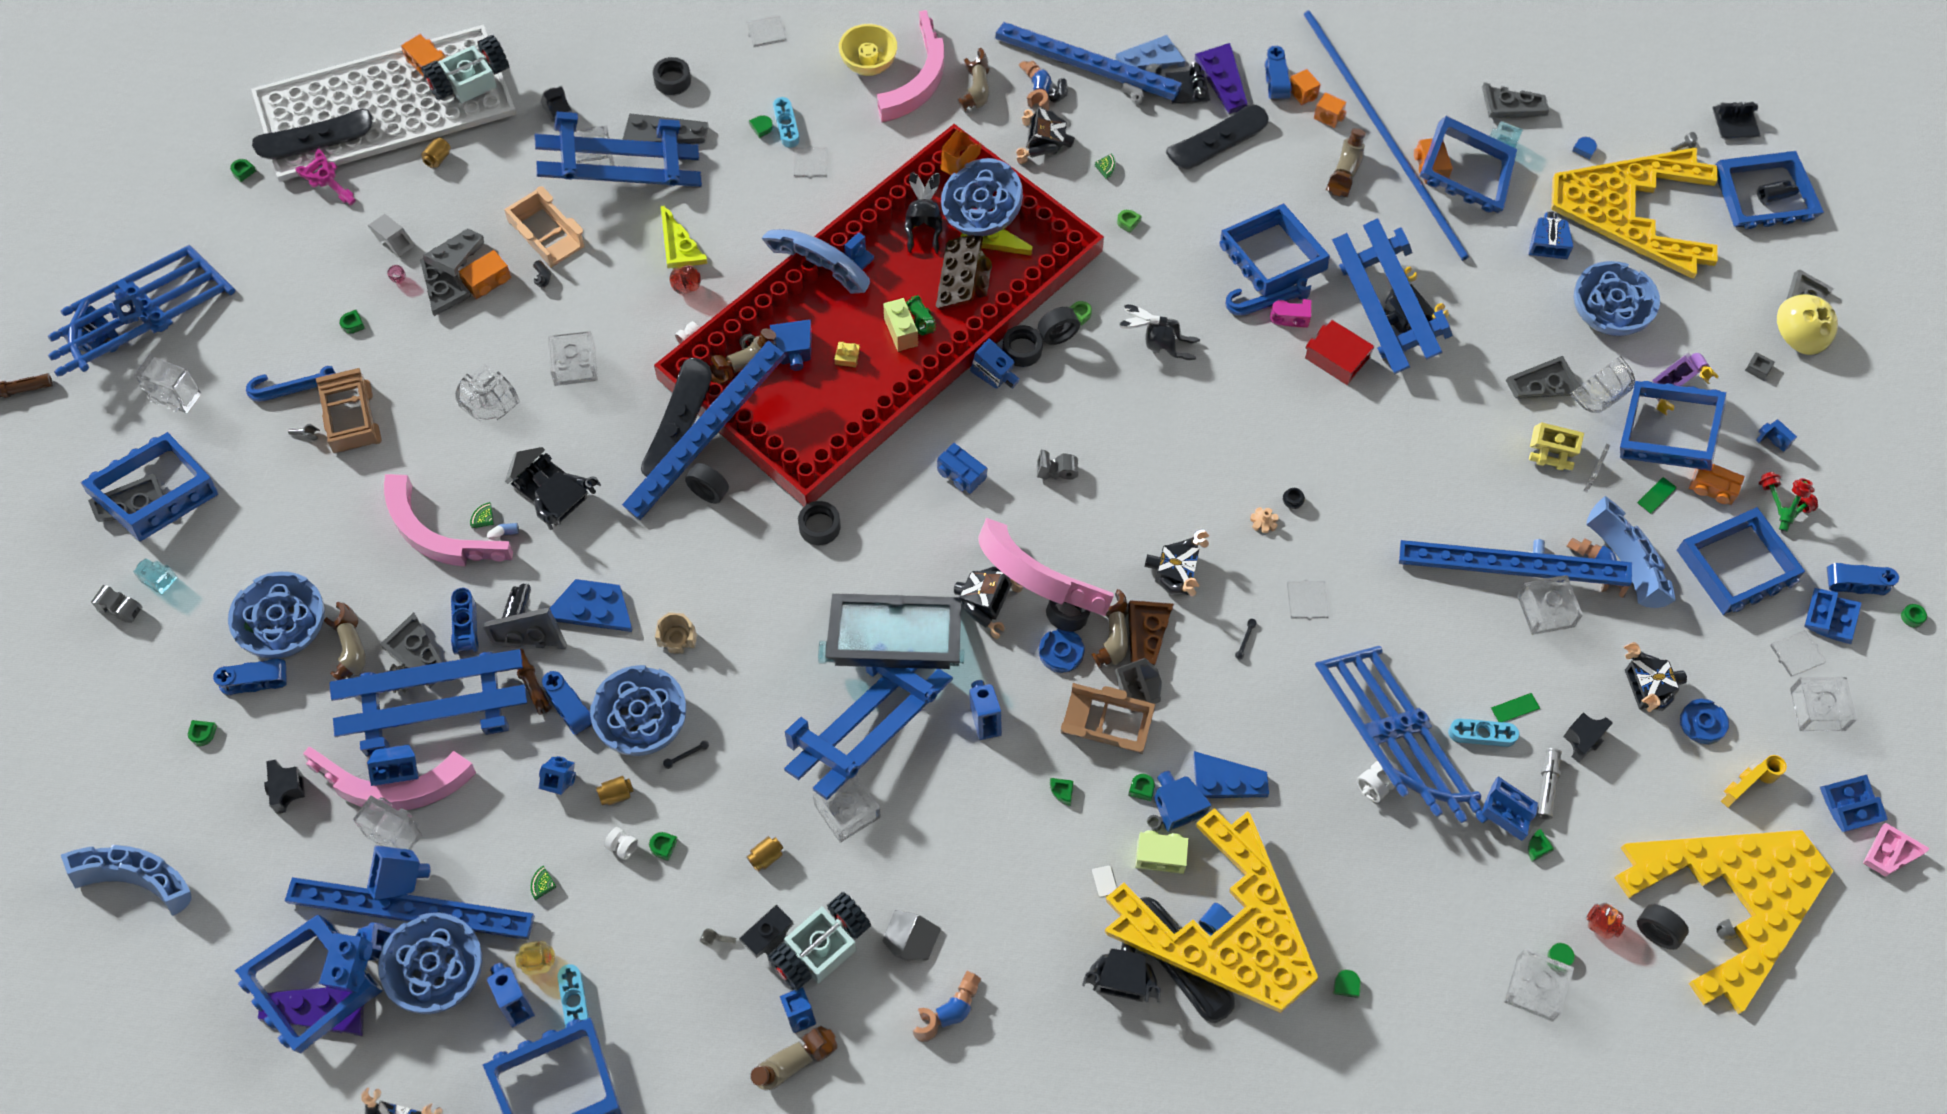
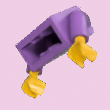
[1652,352,1718,415]

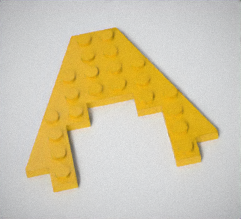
[1551,148,1718,279]
[1105,808,1318,1013]
[1615,830,1833,1014]

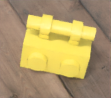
[1529,422,1584,471]

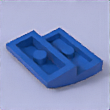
[1804,588,1862,644]
[1820,774,1888,832]
[1481,776,1538,841]

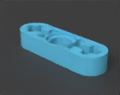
[773,97,799,148]
[1448,719,1519,747]
[557,964,589,1038]

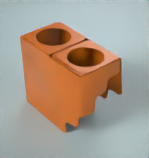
[941,129,982,175]

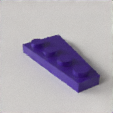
[1195,43,1247,114]
[258,987,364,1036]

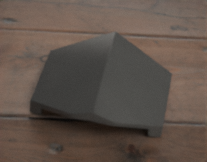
[505,447,545,484]
[1116,658,1162,713]
[882,910,941,961]

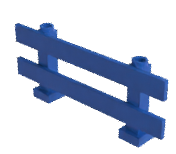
[534,112,702,187]
[1332,218,1453,375]
[784,644,953,800]
[329,649,528,756]

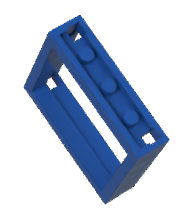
[1219,203,1330,297]
[1620,381,1726,471]
[1676,507,1805,615]

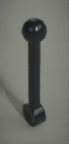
[1235,618,1257,660]
[663,740,709,769]

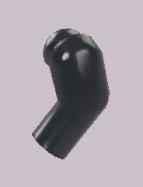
[1048,78,1068,102]
[533,260,552,288]

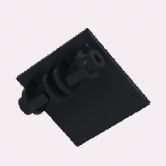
[1165,62,1210,104]
[1712,101,1761,138]
[511,453,566,502]

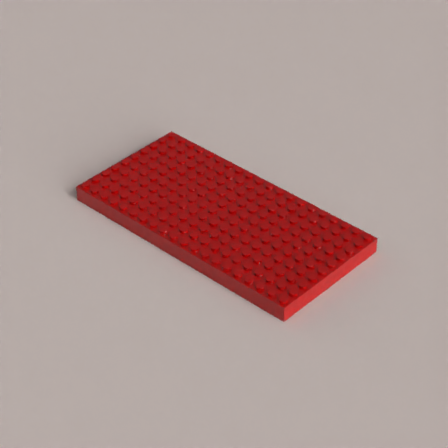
[654,124,1104,506]

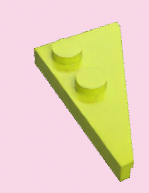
[661,206,708,269]
[961,229,1032,255]

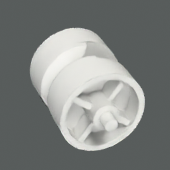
[1357,759,1401,802]

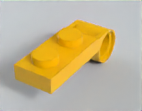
[1721,755,1787,808]

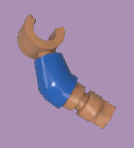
[1018,61,1052,110]
[1566,538,1629,598]
[912,971,981,1042]

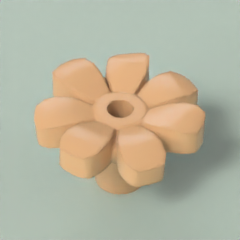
[1250,507,1279,533]

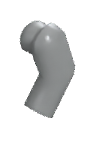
[1121,83,1145,105]

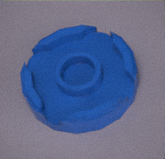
[1039,629,1085,673]
[1680,699,1729,745]

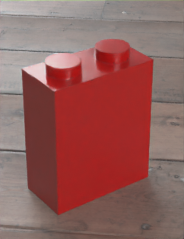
[1305,320,1374,385]

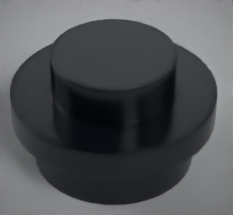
[1282,487,1305,509]

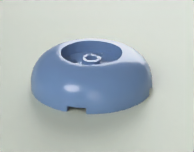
[941,159,1023,236]
[1574,261,1660,336]
[228,572,325,659]
[590,665,686,756]
[378,913,482,1014]

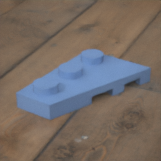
[1115,35,1186,70]

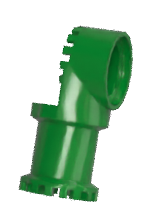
[906,295,936,336]

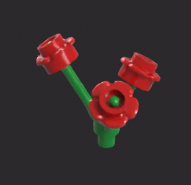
[1758,472,1818,532]

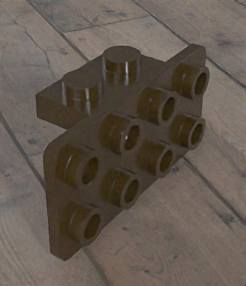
[936,235,992,310]

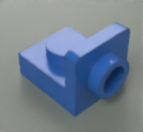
[845,233,874,270]
[1756,419,1797,452]
[780,987,816,1033]

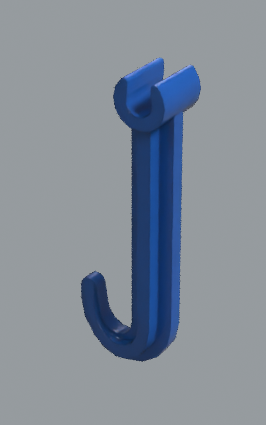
[1225,278,1312,316]
[246,366,336,402]

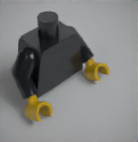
[1384,267,1449,333]

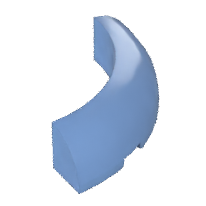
[761,229,870,294]
[1586,496,1675,608]
[61,845,192,916]

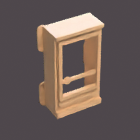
[504,186,585,268]

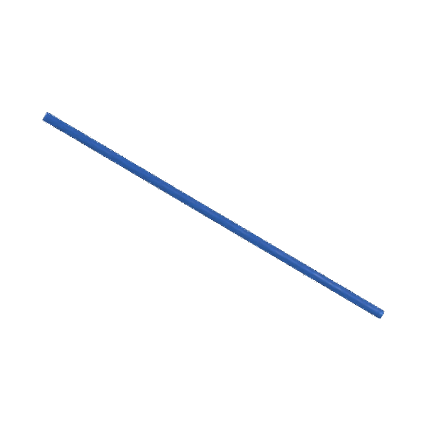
[1304,10,1469,261]

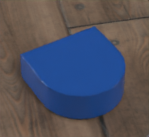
[1572,137,1597,159]

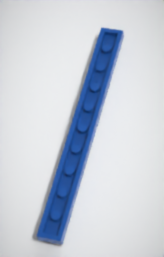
[995,22,1182,101]
[622,341,786,520]
[1399,540,1632,587]
[284,877,535,940]

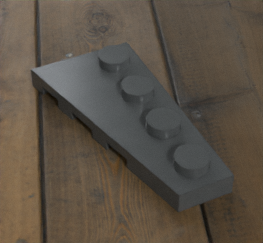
[622,113,709,144]

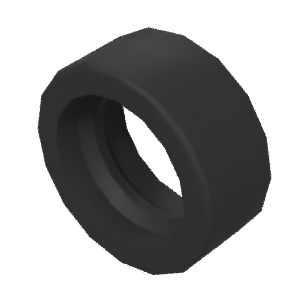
[652,57,691,95]
[1038,307,1080,345]
[1002,325,1043,367]
[685,463,729,504]
[798,501,841,546]
[1046,600,1091,632]
[1637,904,1689,950]

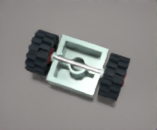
[421,35,509,104]
[767,892,871,991]

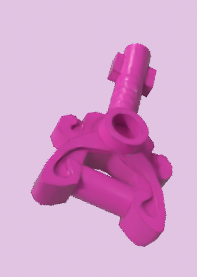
[295,149,356,205]

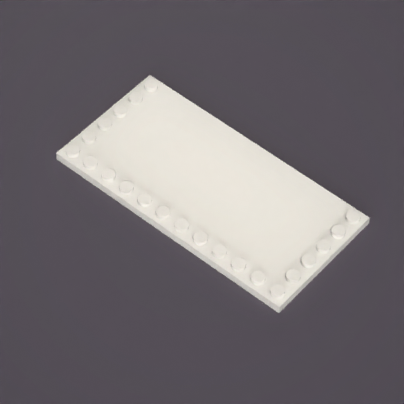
[251,25,517,182]

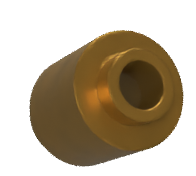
[421,138,451,168]
[596,775,634,806]
[746,836,784,872]

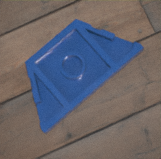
[550,579,633,632]

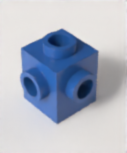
[108,292,144,324]
[538,756,576,795]
[356,923,396,961]

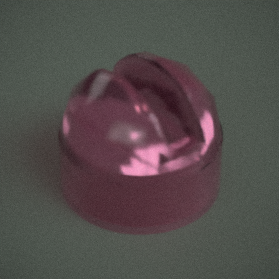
[387,265,406,283]

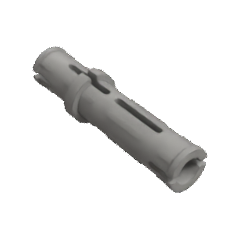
[1537,748,1562,820]

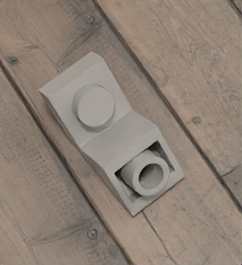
[367,214,415,257]

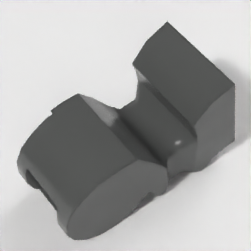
[1037,449,1078,480]
[91,585,143,623]

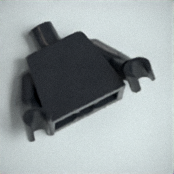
[532,471,601,530]
[1082,942,1161,1003]

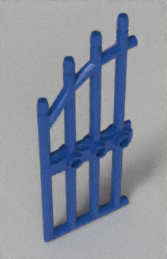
[48,245,236,377]
[1315,646,1488,824]

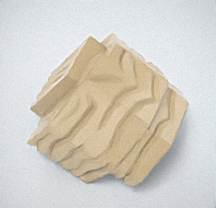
[655,612,697,654]

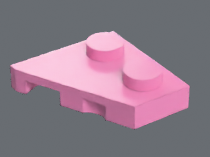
[1863,823,1929,877]

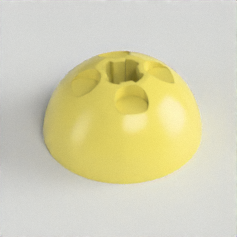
[839,24,897,76]
[1777,294,1838,355]

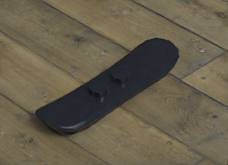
[1166,105,1269,169]
[252,109,372,160]
[641,358,712,477]
[1140,897,1235,1023]

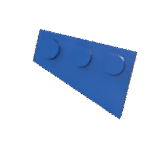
[1193,751,1269,799]

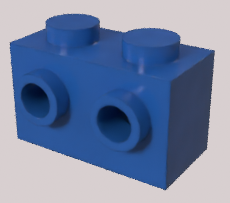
[319,933,373,993]

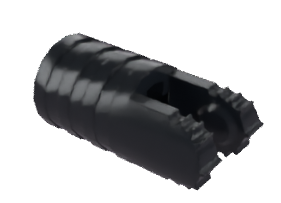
[1757,180,1800,203]
[502,583,531,618]

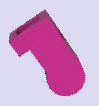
[1270,299,1311,328]

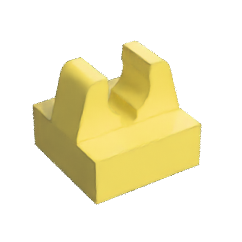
[835,342,860,367]

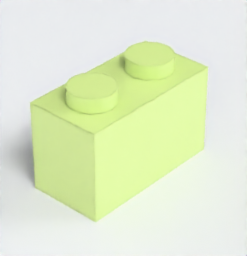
[884,298,918,351]
[1135,831,1188,874]

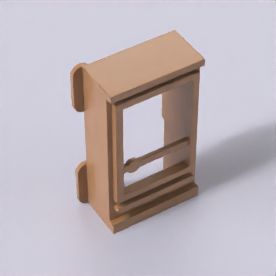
[316,368,382,453]
[1061,683,1155,754]

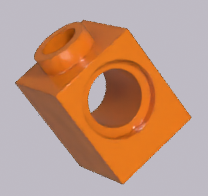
[1290,69,1321,105]
[1313,92,1347,128]

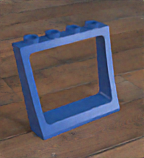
[1419,116,1517,213]
[1715,151,1824,229]
[81,432,219,542]
[235,915,383,1054]
[482,1017,623,1114]

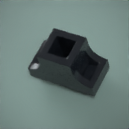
[540,86,571,122]
[1563,712,1613,763]
[264,759,305,814]
[739,904,794,958]

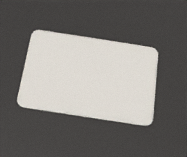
[1092,865,1117,897]

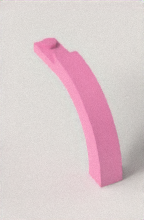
[877,10,944,122]
[384,474,513,567]
[979,518,1114,616]
[303,746,476,811]

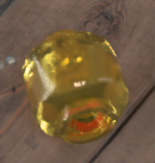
[515,941,555,976]

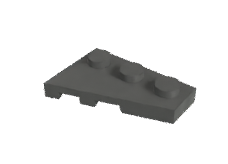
[1482,82,1549,118]
[423,229,484,276]
[420,258,471,316]
[1787,269,1834,300]
[1505,356,1583,399]
[88,474,164,522]
[483,608,567,649]
[380,612,442,688]

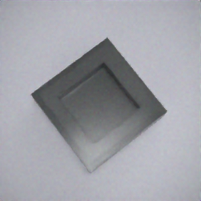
[1745,352,1775,380]

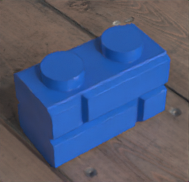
[937,443,988,494]

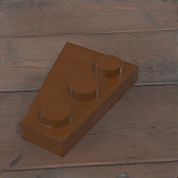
[1128,600,1174,666]

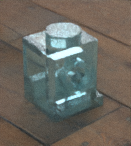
[1490,121,1523,148]
[133,558,177,594]

